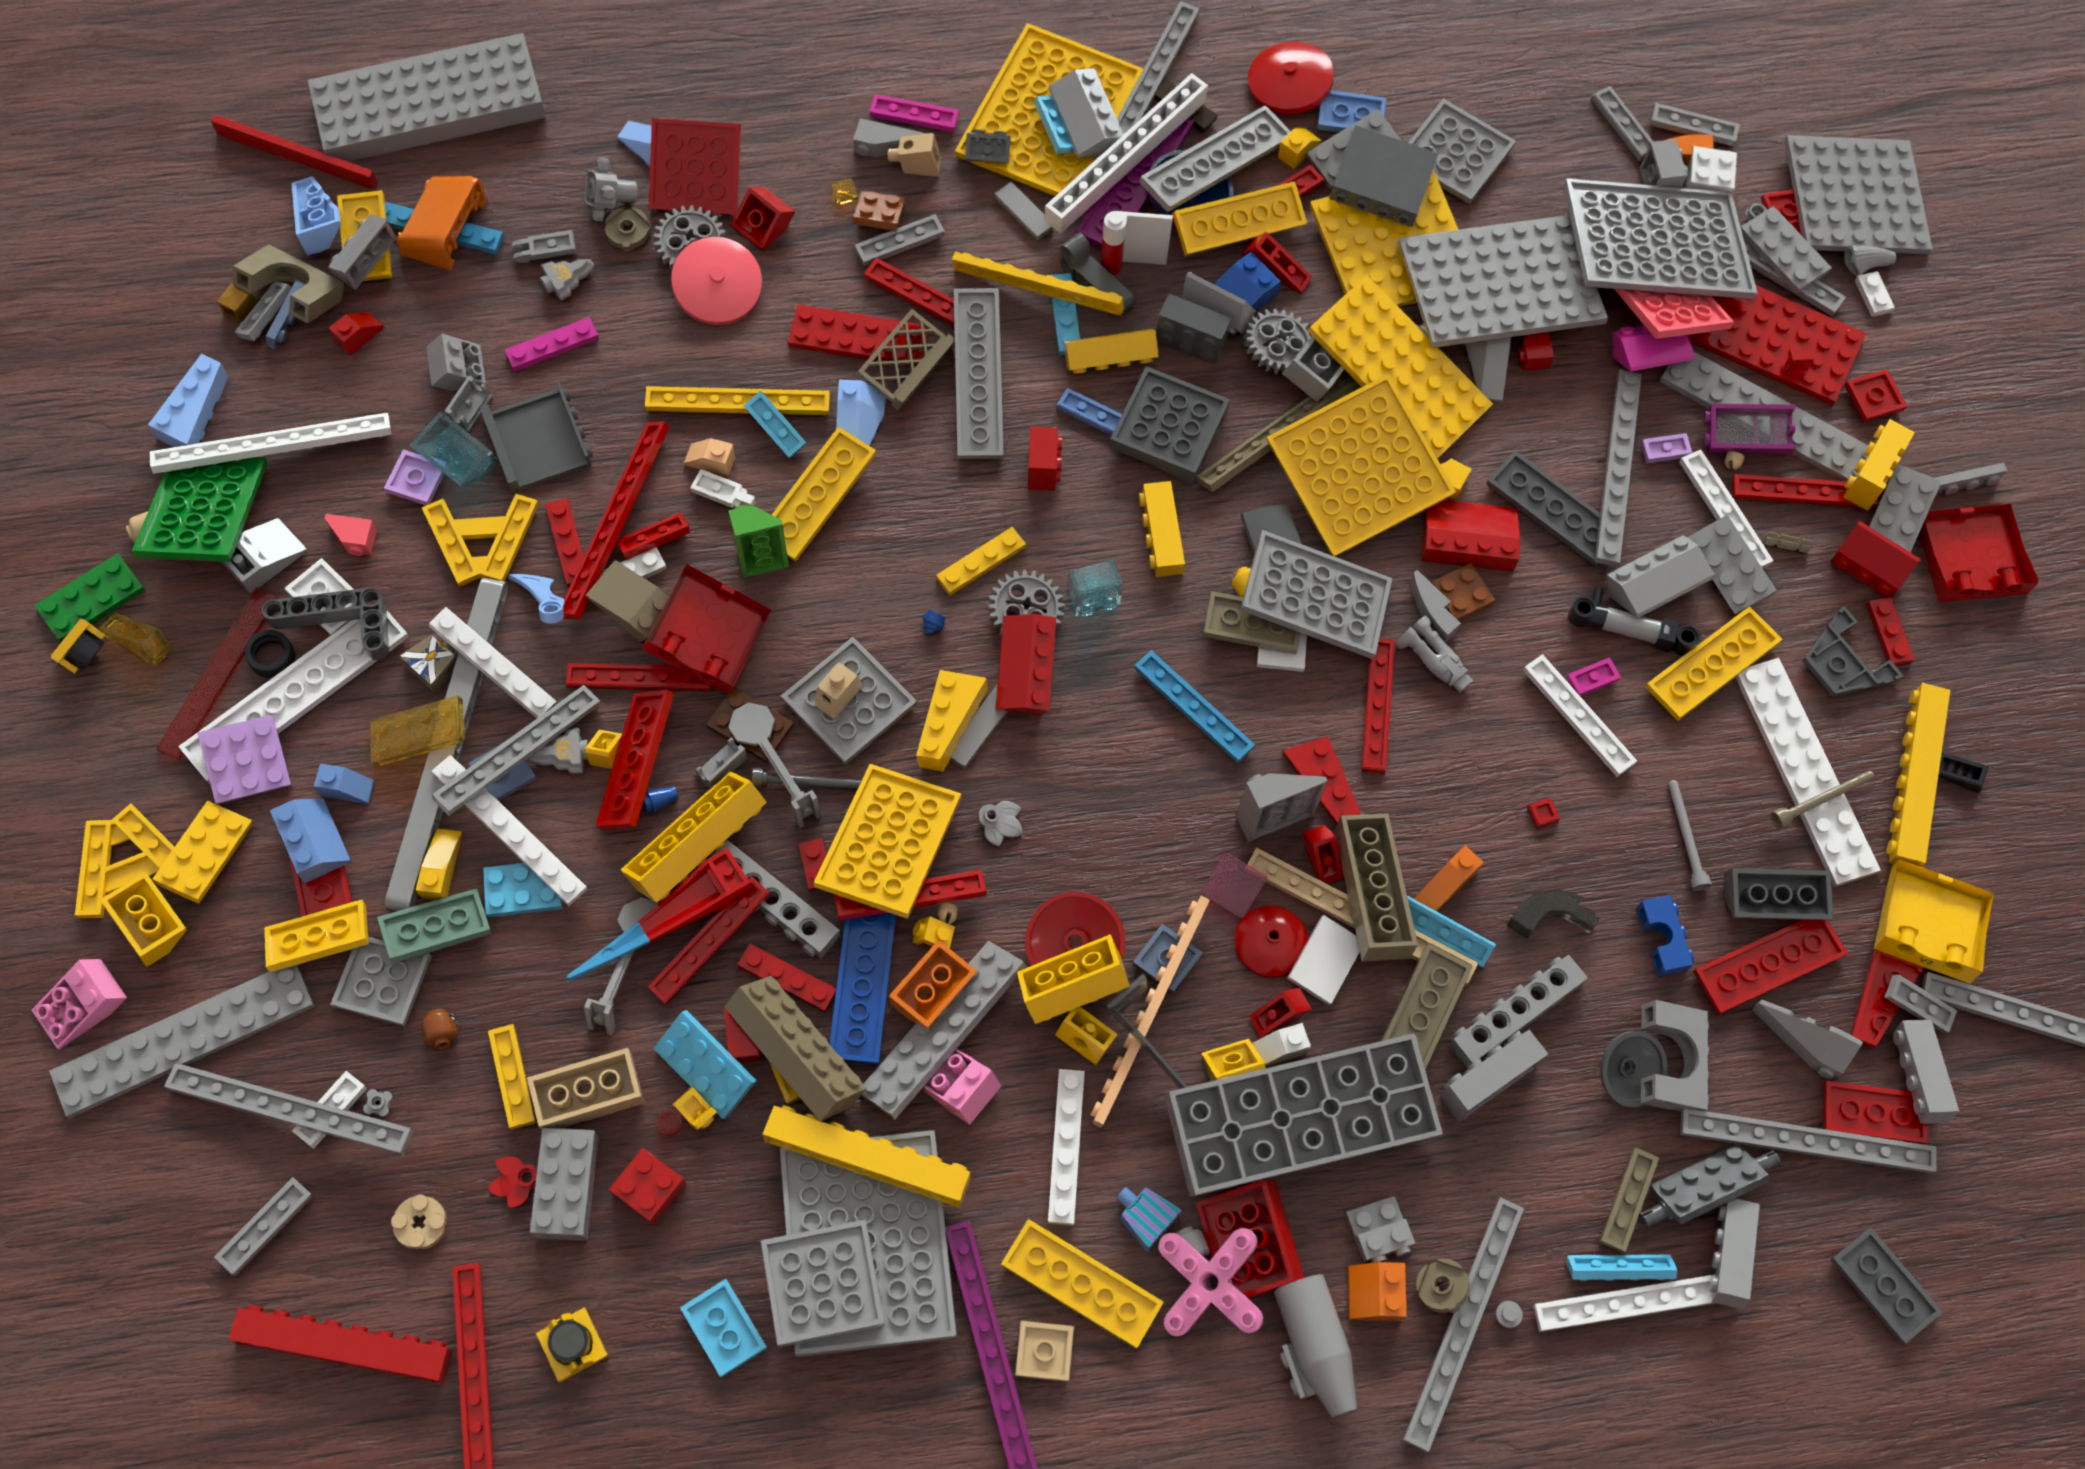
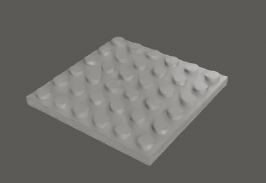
[1784,135,1933,254]

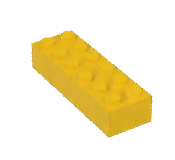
[621,771,767,903]

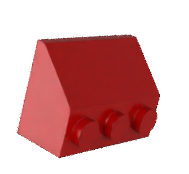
[1830,521,1920,598]

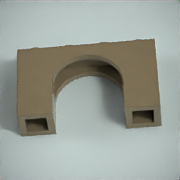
[233,244,344,323]

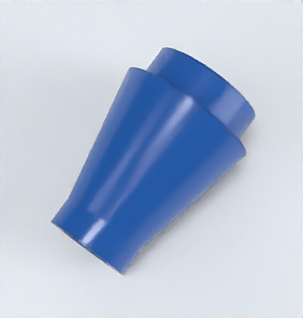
[642,786,679,813]

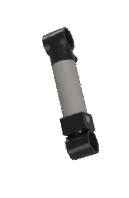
[1568,587,1700,656]

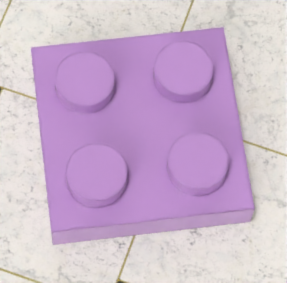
[384,449,448,505]

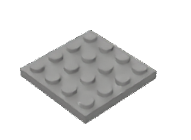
[1408,99,1516,204]
[781,637,917,765]
[761,1220,885,1348]

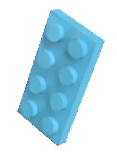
[653,1010,757,1119]

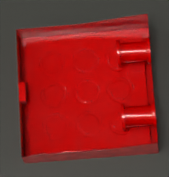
[1919,504,2039,602]
[642,564,771,694]

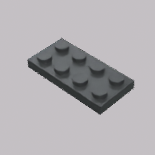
[1830,1227,1943,1345]

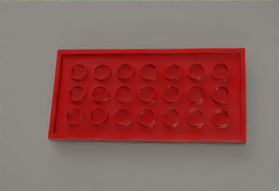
[1688,284,1866,406]

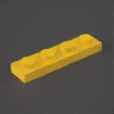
[936,527,1026,596]
[488,1024,536,1130]

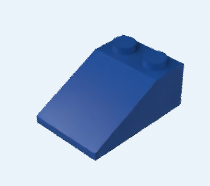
[1214,252,1281,311]

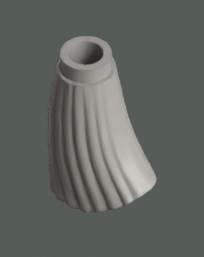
[1844,245,1896,277]

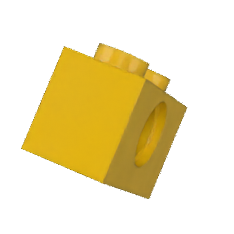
[1055,1007,1118,1065]

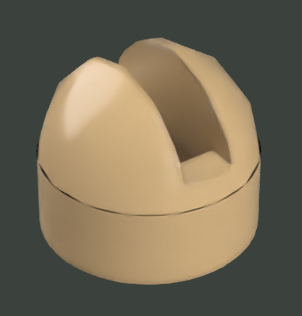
[1725,451,1745,470]
[937,903,958,924]

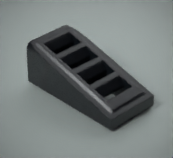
[1938,752,1989,793]

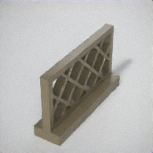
[857,309,955,411]

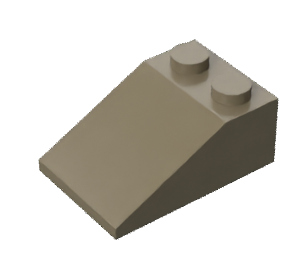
[585,560,669,642]

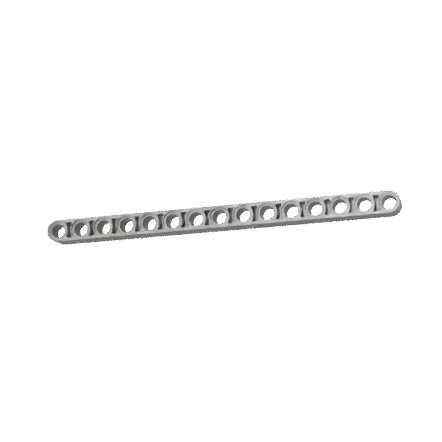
[385,578,508,911]

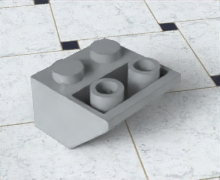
[426,333,486,391]

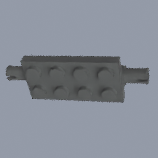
[1639,1144,1781,1228]

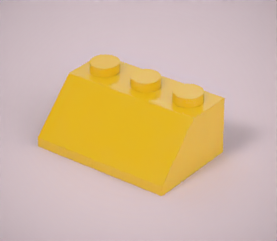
[100,872,187,967]

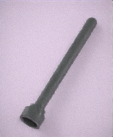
[752,768,862,789]

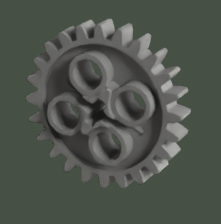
[654,205,726,270]
[1243,309,1311,374]
[988,569,1065,636]

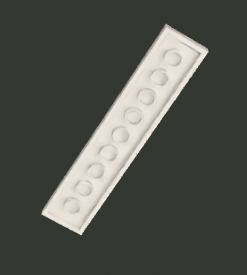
[178,611,409,784]
[1735,658,1881,887]

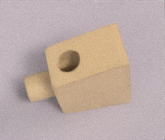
[888,133,941,177]
[815,663,863,719]

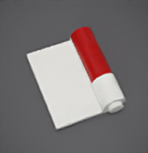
[1100,211,1173,275]

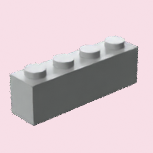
[1893,1020,1959,1123]
[1709,1198,1760,1310]

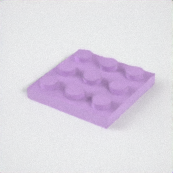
[197,714,292,805]

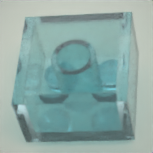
[1067,559,1123,616]

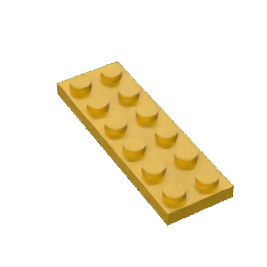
[1172,181,1307,256]
[772,427,877,562]
[1645,606,1783,721]
[1001,1219,1164,1349]

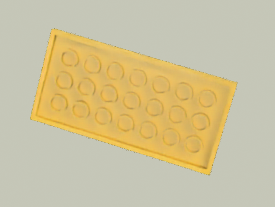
[1307,275,1493,459]

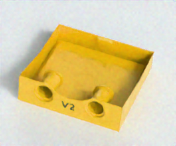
[1874,859,1994,984]

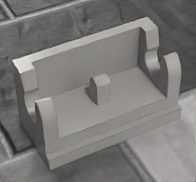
[444,375,493,433]
[695,737,747,789]

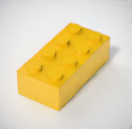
[1017,934,1130,1024]

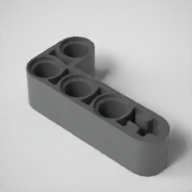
[1059,233,1135,317]

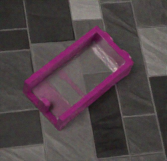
[1704,404,1796,455]

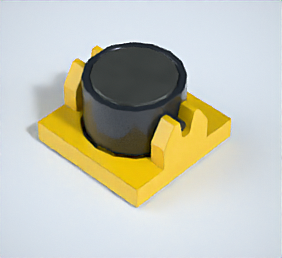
[51,619,105,673]
[536,1307,608,1383]

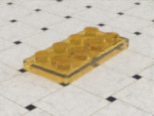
[370,695,464,767]

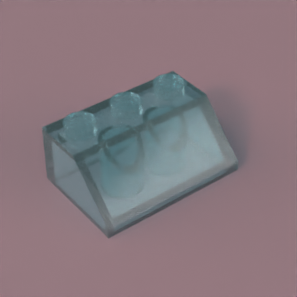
[409,411,499,487]

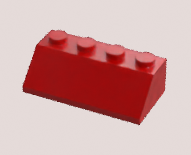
[995,614,1057,716]

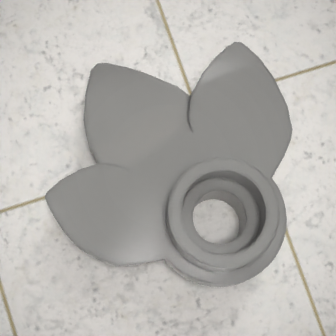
[978,801,1023,847]

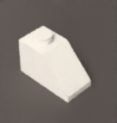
[1252,1023,1311,1066]

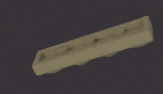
[1599,1147,1659,1253]

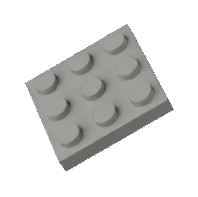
[331,937,432,1027]

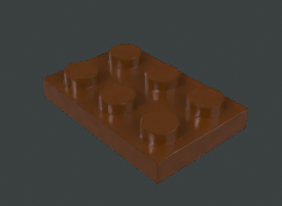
[706,687,794,763]

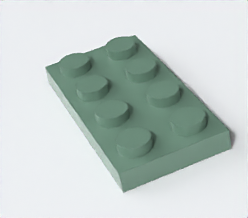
[377,888,491,963]

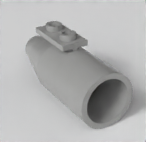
[1274,1274,1357,1418]

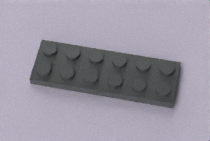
[1486,450,1626,567]

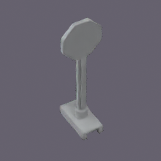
[728,703,821,828]
[584,897,659,1036]

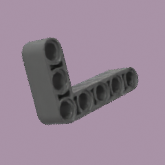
[262,588,389,660]

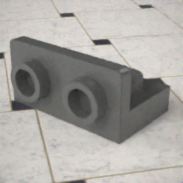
[965,130,1011,164]

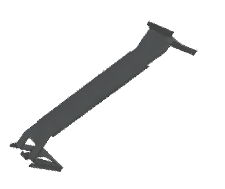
[1107,974,1188,1089]

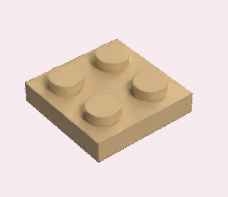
[1015,1321,1074,1382]

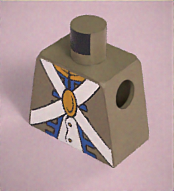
[400,635,457,694]

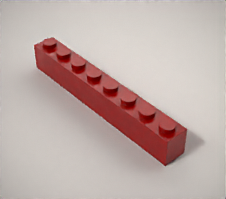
[228,1305,452,1384]

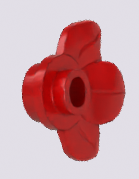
[488,1156,537,1208]

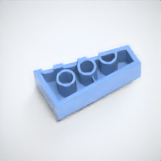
[148,354,229,447]

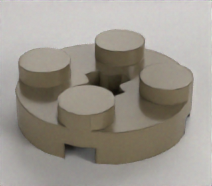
[605,207,651,252]
[1416,1258,1470,1313]

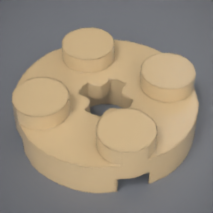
[391,1194,447,1249]

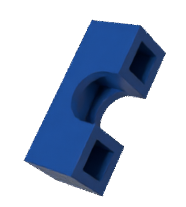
[1636,895,1694,977]

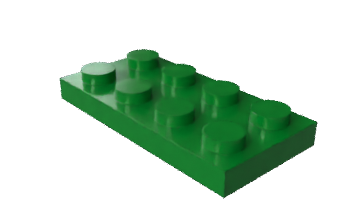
[34,553,145,642]

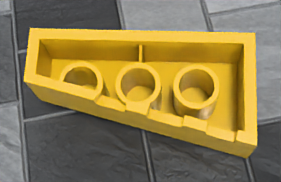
[1843,419,1915,511]

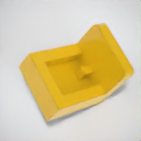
[912,916,955,949]
[673,1087,717,1130]

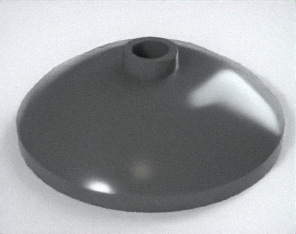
[1600,1031,1667,1107]

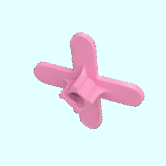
[1159,1228,1263,1336]

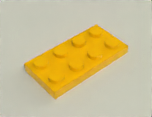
[337,190,393,281]
[152,800,253,904]
[264,900,369,972]

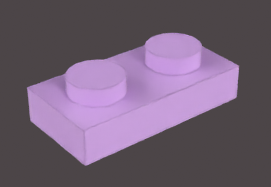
[1641,433,1692,464]

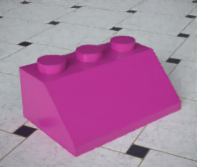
[1612,324,1695,372]

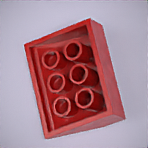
[1421,500,1520,572]
[1195,1179,1304,1299]

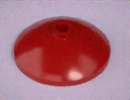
[1234,905,1309,978]

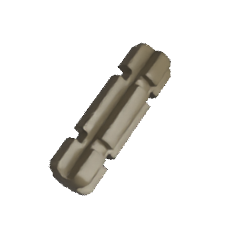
[1764,531,1812,553]

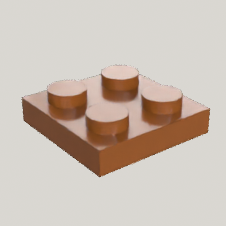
[853,191,905,231]
[1431,563,1495,621]

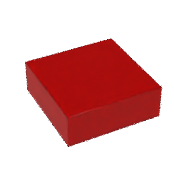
[1784,352,1815,372]
[1527,798,1560,829]

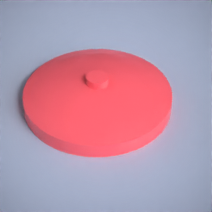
[671,237,762,325]

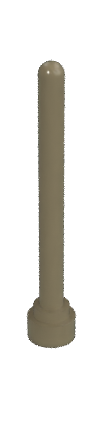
[1770,771,1874,829]

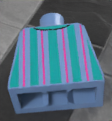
[1116,1187,1181,1252]

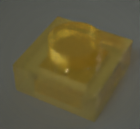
[830,177,858,205]

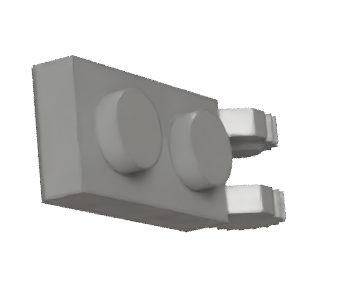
[511,230,577,263]

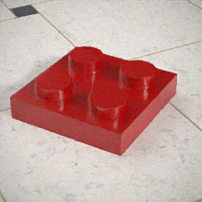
[1844,369,1907,423]

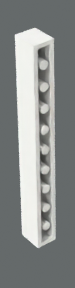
[1044,73,1208,234]

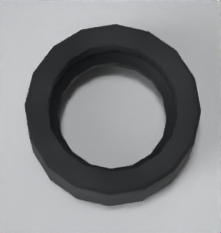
[244,630,295,678]

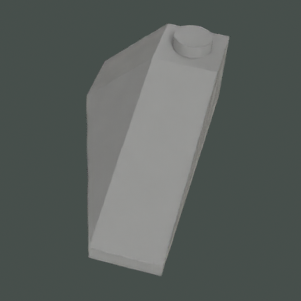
[1463,337,1511,403]
[1752,999,1863,1080]

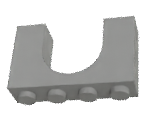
[1641,1000,1709,1112]

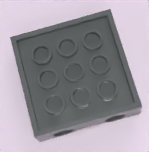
[1109,366,1230,486]

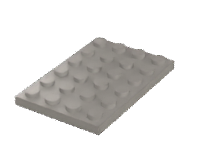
[1240,530,1392,659]

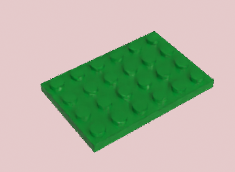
[132,457,267,562]

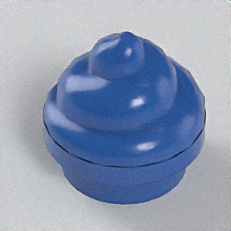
[922,609,946,635]

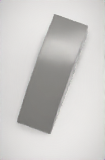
[1410,570,1461,643]

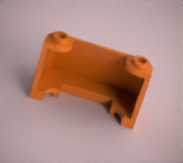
[397,176,487,271]

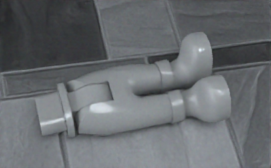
[1395,616,1473,693]

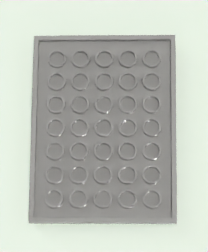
[1563,178,1757,299]
[1398,215,1608,348]
[780,1130,957,1357]

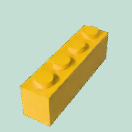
[1063,329,1159,373]
[1139,481,1185,577]

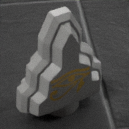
[540,259,595,301]
[530,727,589,774]

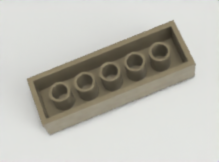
[1334,814,1418,961]
[725,976,867,1121]

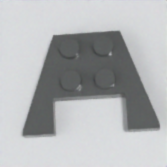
[1802,606,1904,697]

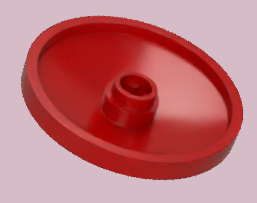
[1248,42,1334,115]
[1025,892,1126,966]

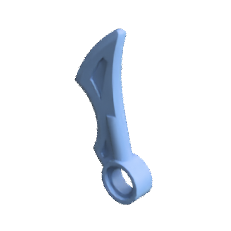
[508,574,564,623]

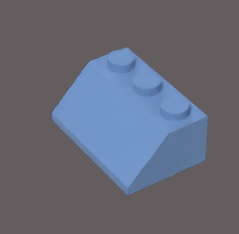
[270,798,352,883]

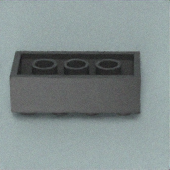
[1724,868,1833,920]

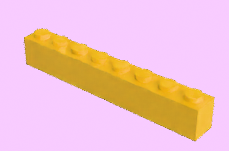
[1887,683,1950,867]
[763,1106,970,1208]

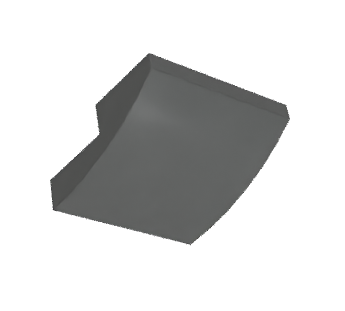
[1240,504,1302,554]

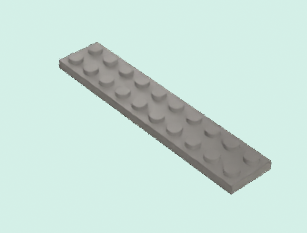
[1659,351,1868,482]
[49,965,315,1119]

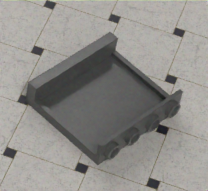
[1329,125,1439,227]
[479,380,593,494]

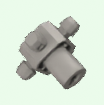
[584,157,638,221]

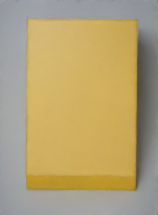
[585,730,622,769]

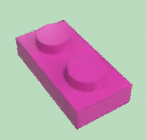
[1566,657,1621,697]

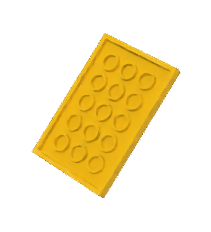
[814,764,961,919]

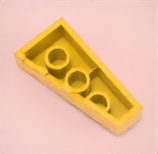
[916,670,989,772]

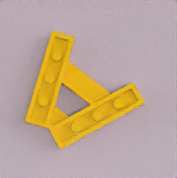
[422,494,539,587]
[75,803,174,918]

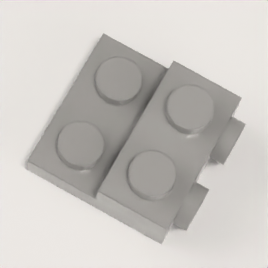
[1345,1196,1415,1263]

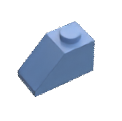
[314,764,375,804]

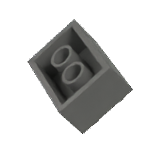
[1156,294,1232,363]

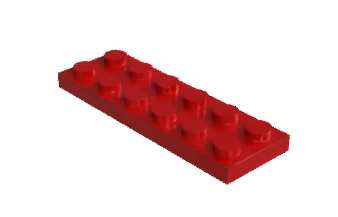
[788,304,929,367]
[595,689,674,830]
[1693,920,1848,1015]

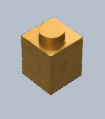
[217,282,257,323]

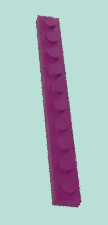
[945,1220,1038,1469]

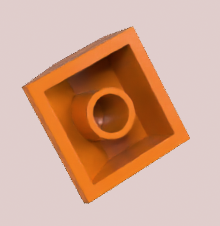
[1348,1262,1407,1321]

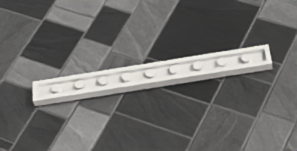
[150,413,392,474]

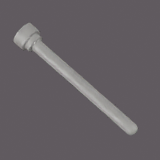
[1668,780,1712,891]

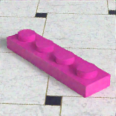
[870,94,959,133]
[504,317,599,372]

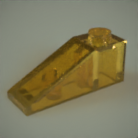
[98,613,172,665]

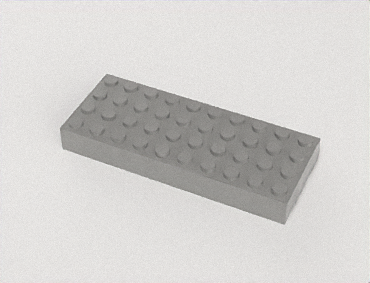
[308,33,546,162]
[1164,1033,1443,1197]

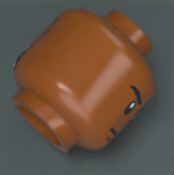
[421,1009,457,1049]

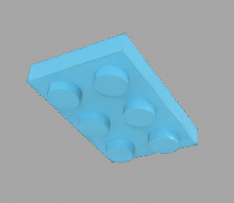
[483,863,563,918]
[680,1279,767,1378]

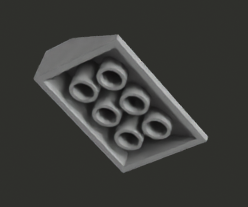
[1236,773,1327,842]

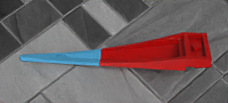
[566,848,752,981]

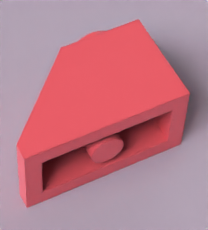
[325,514,377,556]

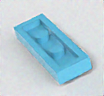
[1034,96,1075,154]
[744,391,807,459]

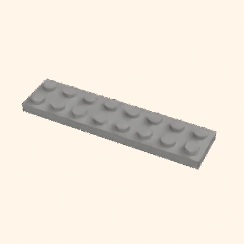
[1139,106,1291,212]
[954,288,1004,459]
[861,941,1026,1119]

